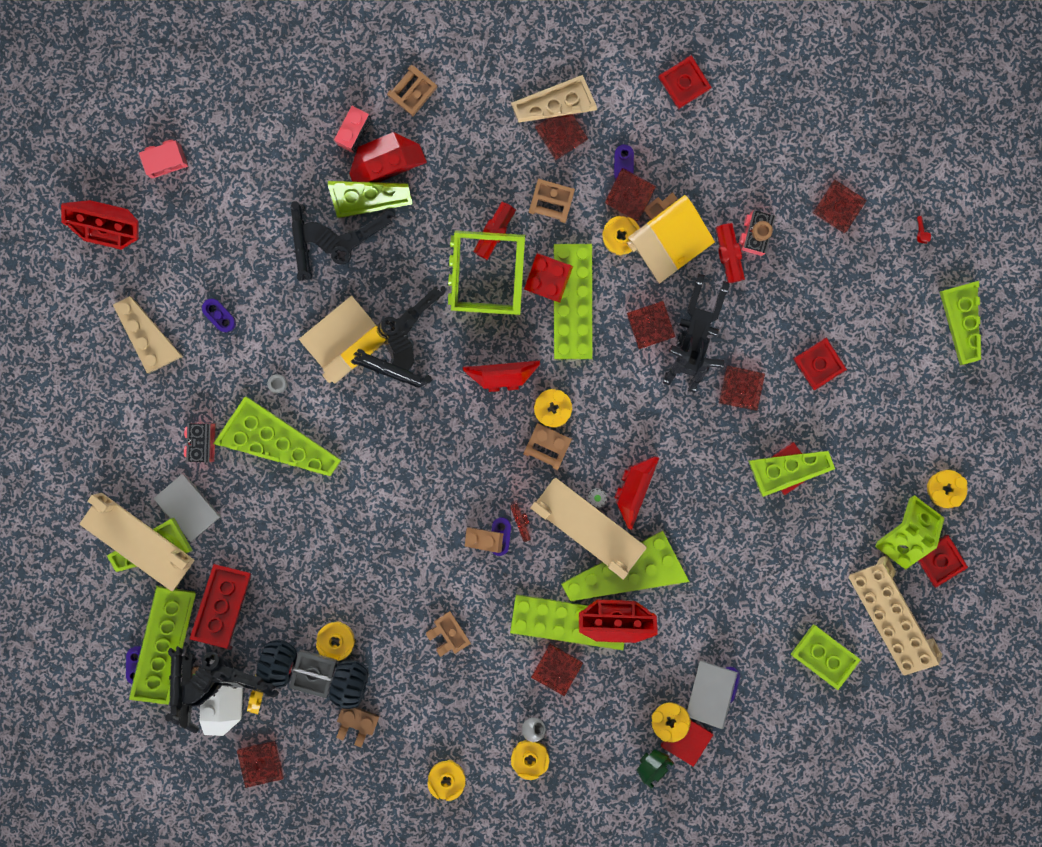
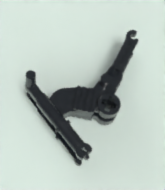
[291,201,395,281]
[663,273,730,393]
[350,286,446,388]
[165,646,279,733]

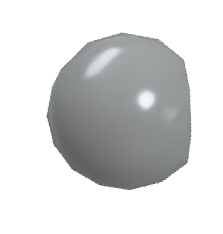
[522,717,546,742]

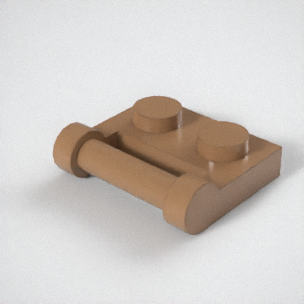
[387,65,438,117]
[529,179,575,223]
[523,423,572,470]

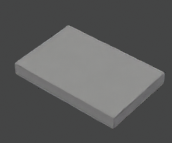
[153,473,221,542]
[687,660,738,729]

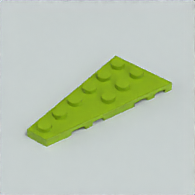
[213,396,342,476]
[561,531,689,601]

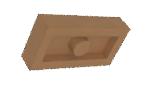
[464,527,504,553]

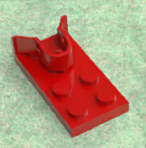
[190,564,252,650]

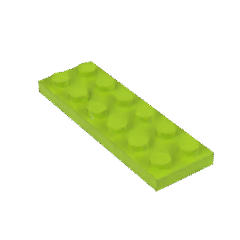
[554,244,592,359]
[129,585,196,705]
[510,594,624,650]

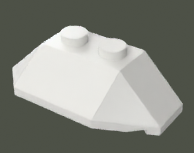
[199,660,243,736]

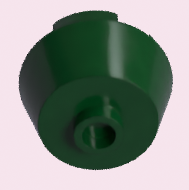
[637,749,674,789]

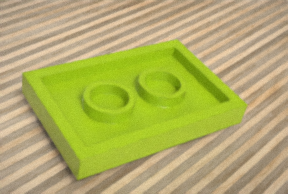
[791,624,861,690]

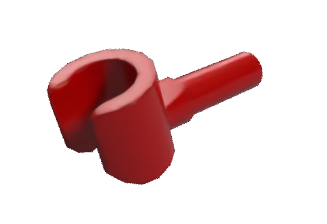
[917,216,931,244]

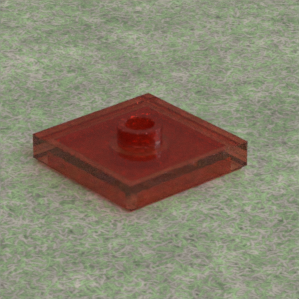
[535,114,588,161]
[605,168,657,221]
[813,180,867,233]
[626,301,676,349]
[719,366,765,411]
[510,500,531,542]
[531,643,583,696]
[237,741,284,788]

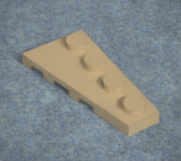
[511,75,597,123]
[113,296,183,373]

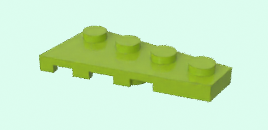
[328,181,412,218]
[940,281,981,365]
[748,451,835,497]
[107,518,193,572]

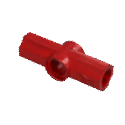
[473,202,516,260]
[715,223,745,283]

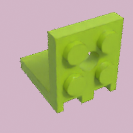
[875,495,945,570]

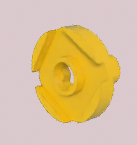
[602,216,640,255]
[534,389,572,427]
[927,470,968,508]
[316,621,355,661]
[247,675,264,714]
[652,702,691,742]
[511,740,549,780]
[428,760,466,801]

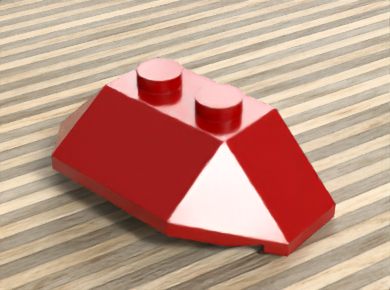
[349,132,427,183]
[61,200,139,250]
[463,360,540,392]
[614,456,659,530]
[579,600,658,643]

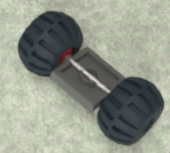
[256,640,369,709]

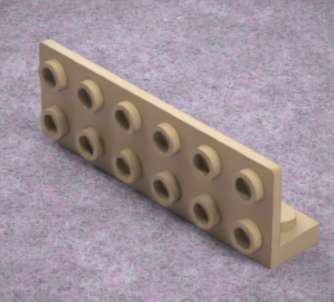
[530,478,646,580]
[80,493,195,591]
[849,555,943,675]

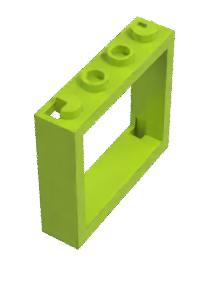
[448,231,525,315]

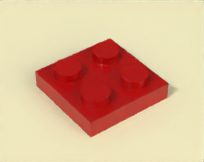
[524,253,573,303]

